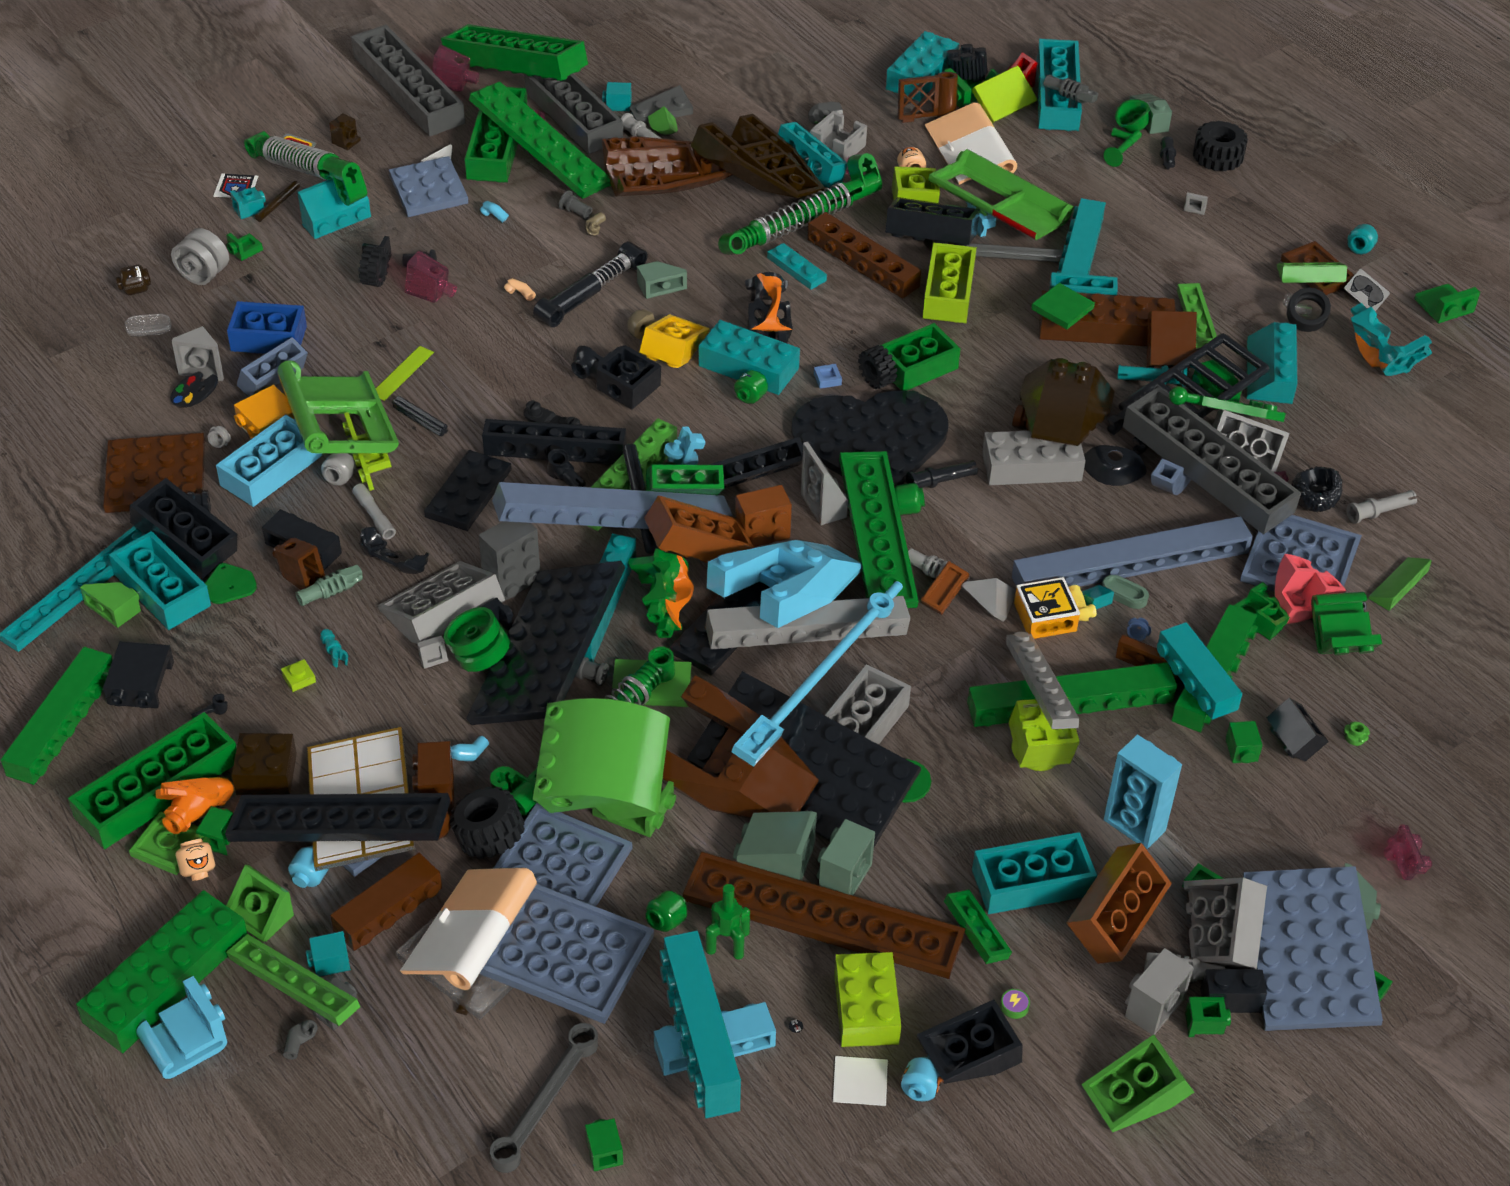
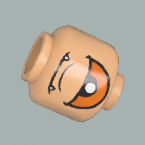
[897,147,926,168]
[175,839,215,881]

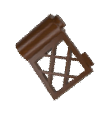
[898,72,958,123]

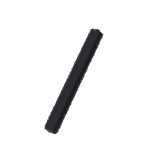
[622,444,658,554]

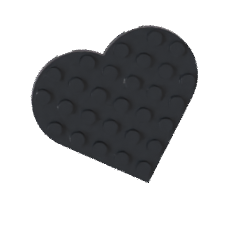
[791,390,949,488]

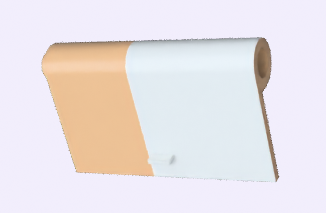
[925,103,1017,185]
[400,868,537,990]

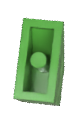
[80,582,141,628]

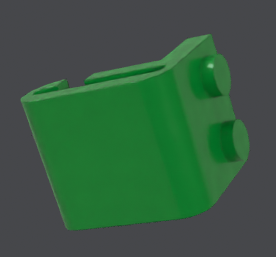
[1311,592,1382,655]

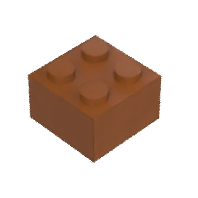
[736,485,792,547]

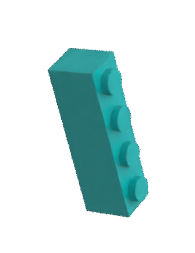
[1157,622,1243,720]

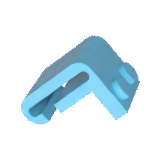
[136,976,227,1079]

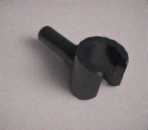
[191,694,228,718]

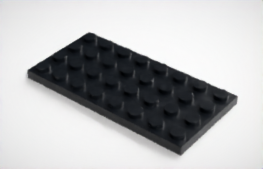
[466,561,626,725]
[687,671,921,847]

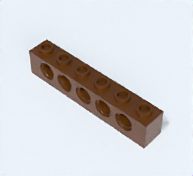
[807,212,921,299]

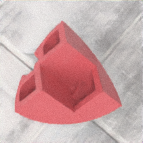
[1275,554,1346,624]

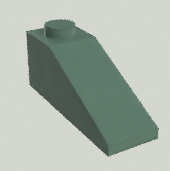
[1130,93,1172,134]

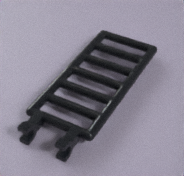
[1107,333,1270,455]

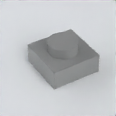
[417,636,448,669]

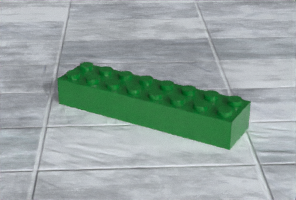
[441,24,588,81]

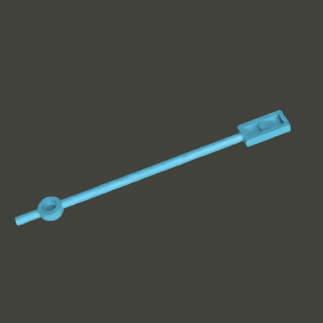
[731,581,903,767]

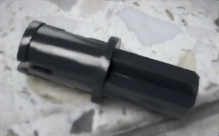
[1160,136,1176,170]

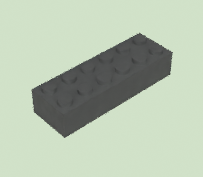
[525,73,623,154]

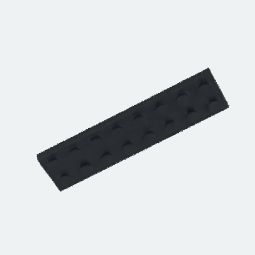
[225,793,451,842]

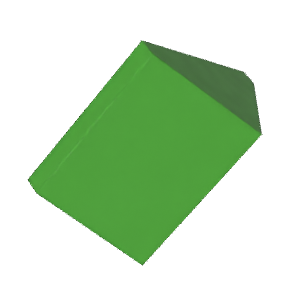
[226,865,294,942]

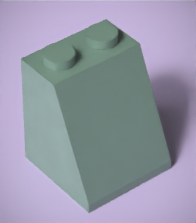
[733,811,817,881]

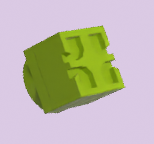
[1009,697,1080,771]

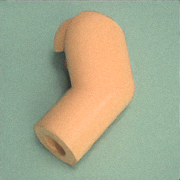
[504,278,536,301]

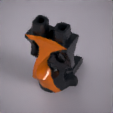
[745,272,793,344]

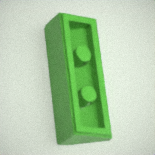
[1277,262,1347,283]
[1368,557,1432,611]

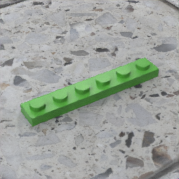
[227,934,360,1026]

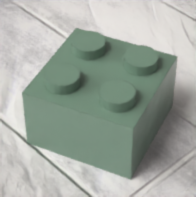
[817,819,875,896]

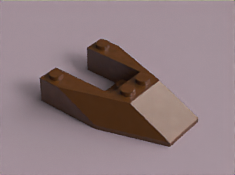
[662,675,819,818]

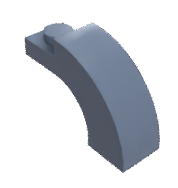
[1151,458,1191,495]

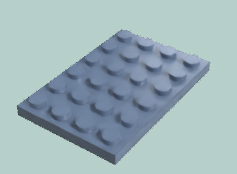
[1243,866,1383,1031]
[479,884,654,1024]

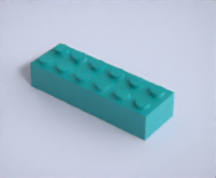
[1037,39,1082,131]
[659,930,741,1119]

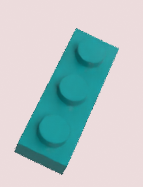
[767,243,827,290]

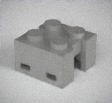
[810,111,867,162]

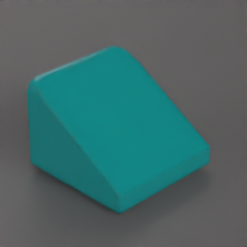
[1082,585,1114,610]

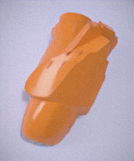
[156,777,234,834]

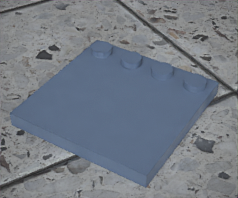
[1240,515,1362,592]
[493,803,633,907]

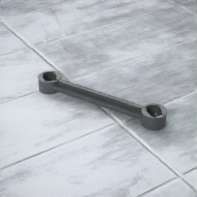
[490,1023,598,1173]

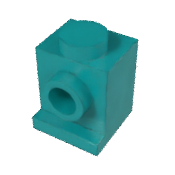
[230,187,266,219]

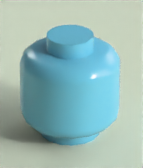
[288,846,330,888]

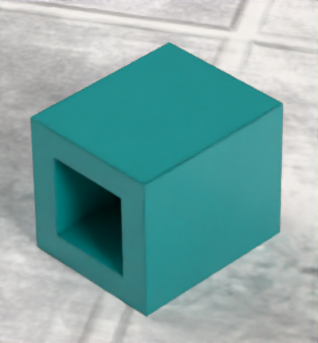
[602,82,632,111]
[306,931,351,977]

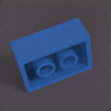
[227,301,307,354]

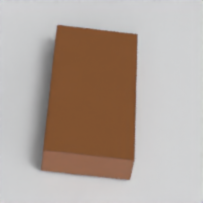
[921,561,970,615]

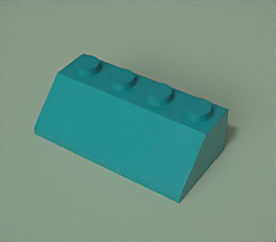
[1247,322,1298,404]

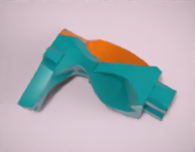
[1350,303,1432,376]

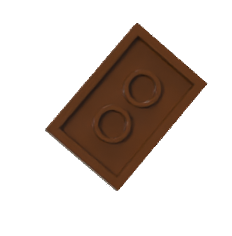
[1280,241,1354,295]

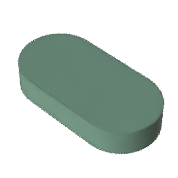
[1102,575,1149,609]

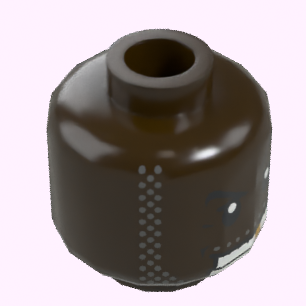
[116,264,151,295]

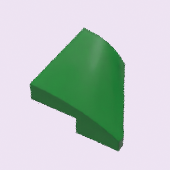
[1233,582,1290,641]

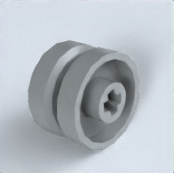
[171,228,229,285]

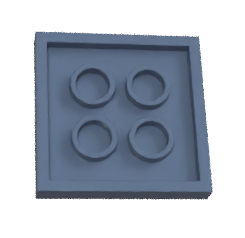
[389,156,468,217]

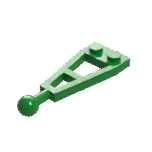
[1169,386,1286,422]

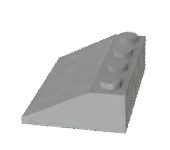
[378,561,505,644]

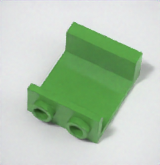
[592,781,676,837]

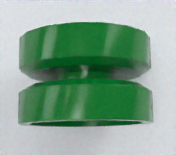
[444,607,510,672]

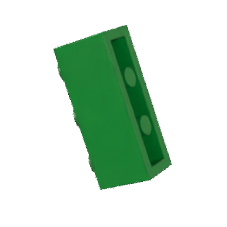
[646,465,724,495]

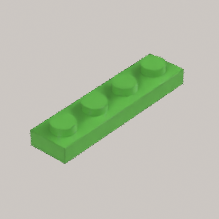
[1177,283,1217,348]

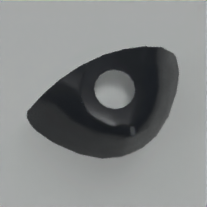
[1084,445,1147,486]

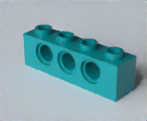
[778,122,847,188]

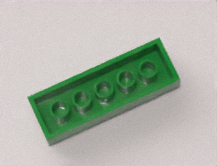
[465,85,527,182]
[68,712,237,850]
[76,890,248,1054]

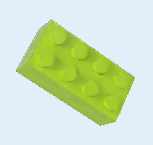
[923,243,977,323]

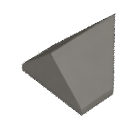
[961,578,1016,622]

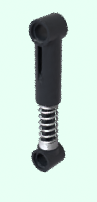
[533,241,648,328]

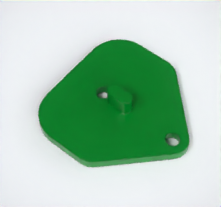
[205,563,257,604]

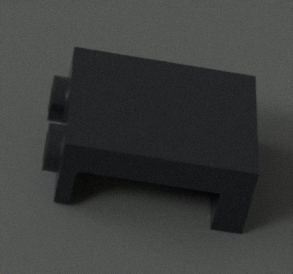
[103,641,174,709]

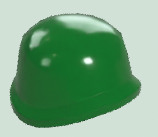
[1115,100,1150,133]

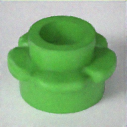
[1344,722,1370,746]

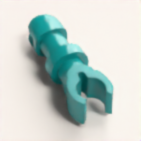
[320,629,348,668]

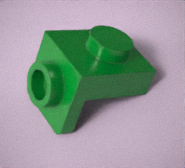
[226,233,263,261]

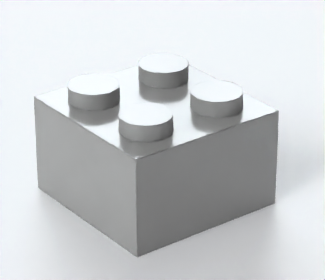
[1125,948,1194,1035]

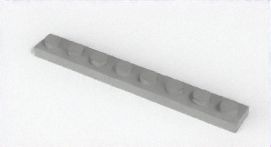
[1006,631,1079,729]

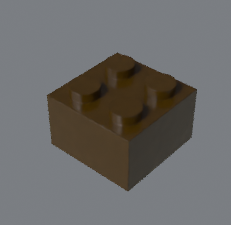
[232,733,297,795]

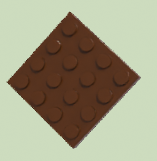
[104,433,205,513]

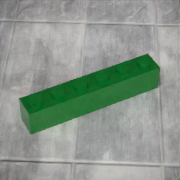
[1172,604,1259,733]
[1,647,113,785]

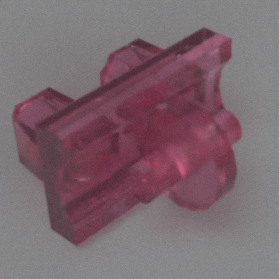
[1384,824,1432,881]

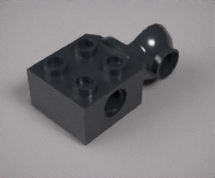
[571,345,661,410]

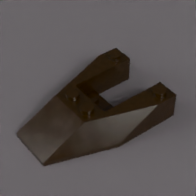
[690,114,825,198]

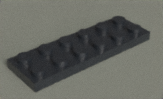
[670,581,770,676]

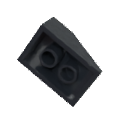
[917,999,1023,1084]

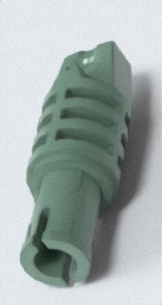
[295,565,363,606]

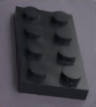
[424,450,512,531]

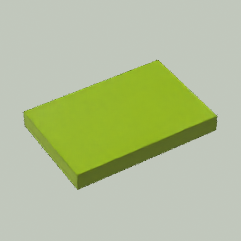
[972,66,1038,124]

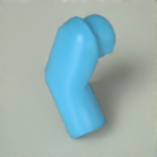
[480,201,509,223]
[451,736,489,761]

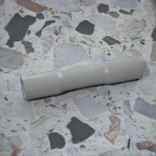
[352,484,396,540]

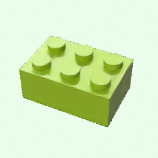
[834,952,901,1047]

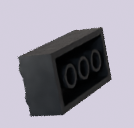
[885,197,980,246]
[130,478,238,579]

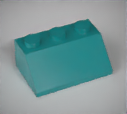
[298,179,371,239]

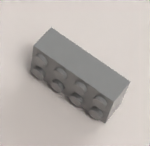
[982,431,1085,485]
[825,664,911,744]

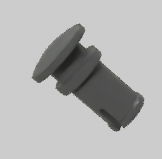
[558,190,592,219]

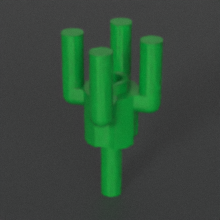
[705,884,750,960]

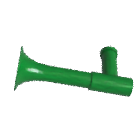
[1104,127,1142,167]

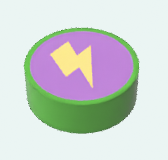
[1000,989,1030,1019]

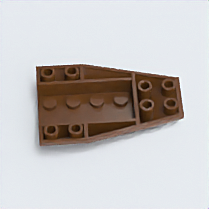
[602,136,733,197]

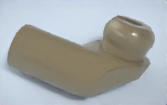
[585,212,606,236]

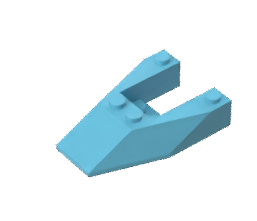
[707,540,862,628]

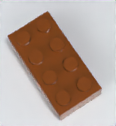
[644,495,754,563]
[1066,843,1172,964]

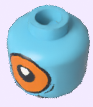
[901,1057,942,1102]

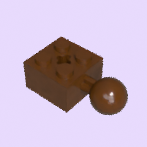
[413,741,454,840]

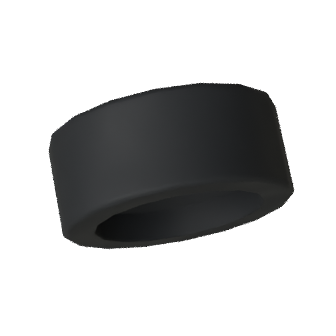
[1286,287,1331,332]

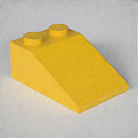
[639,314,710,368]

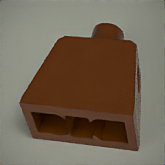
[272,538,325,590]

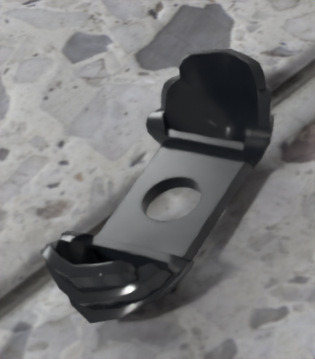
[359,527,429,574]

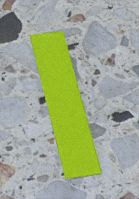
[376,346,434,401]

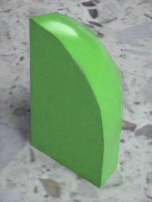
[648,106,678,135]

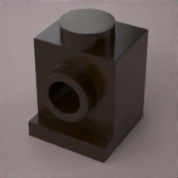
[329,113,361,151]

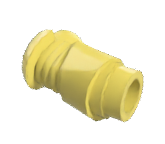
[1069,585,1097,621]

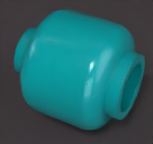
[1347,224,1378,255]

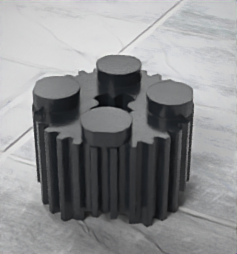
[947,44,988,82]

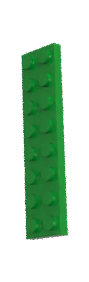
[469,82,611,199]
[839,451,919,608]

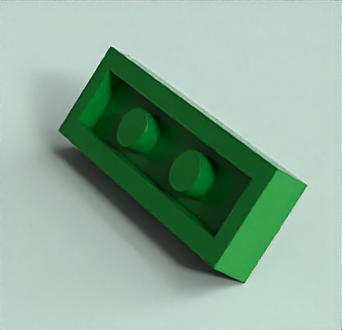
[944,890,1012,964]

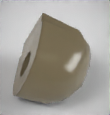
[627,309,655,339]

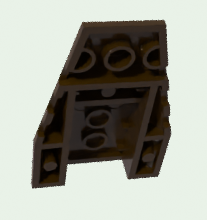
[1019,358,1115,446]

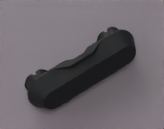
[524,400,582,425]

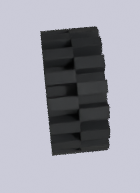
[359,245,389,287]
[858,345,898,389]

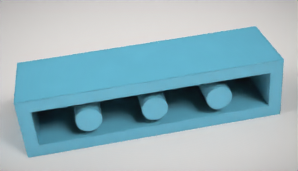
[654,1002,776,1076]

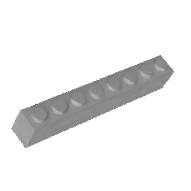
[705,596,910,649]

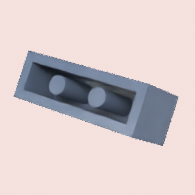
[237,337,308,397]

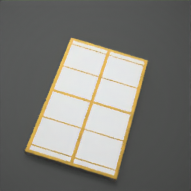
[307,727,415,871]

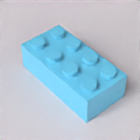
[216,415,322,507]
[1104,734,1182,849]

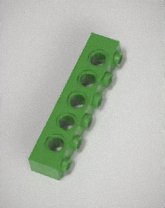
[588,418,677,531]

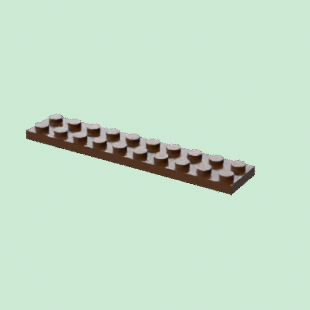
[683,852,965,979]

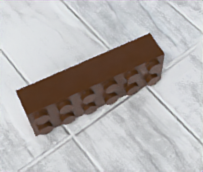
[1039,290,1175,346]

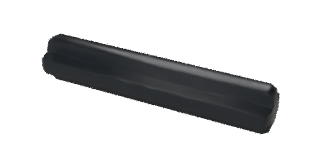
[392,396,448,436]

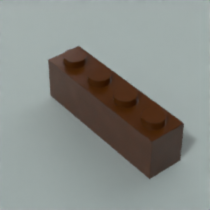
[330,852,442,951]

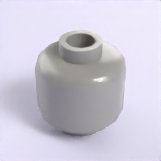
[321,453,356,486]

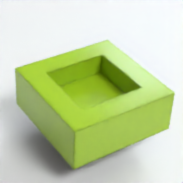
[281,659,316,692]

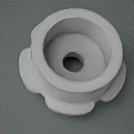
[208,426,231,448]

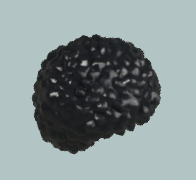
[1292,466,1343,512]

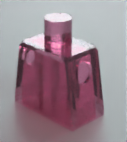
[432,45,479,91]
[405,250,457,303]

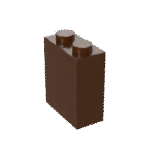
[1147,311,1197,372]

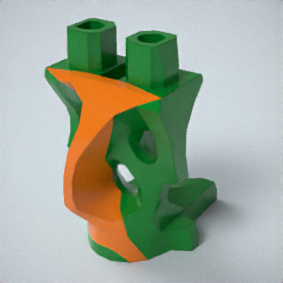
[628,548,694,638]

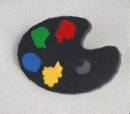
[170,372,218,408]

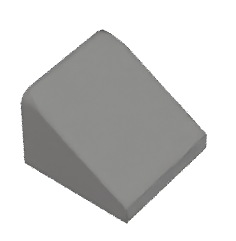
[1183,192,1208,215]

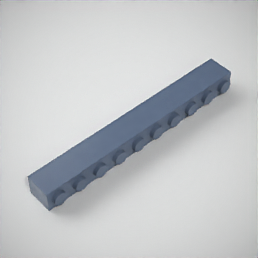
[492,482,732,529]
[1012,516,1253,587]

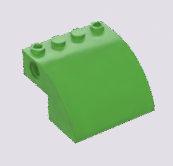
[533,698,670,821]

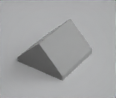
[172,326,224,381]

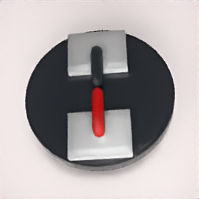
[789,1020,803,1033]

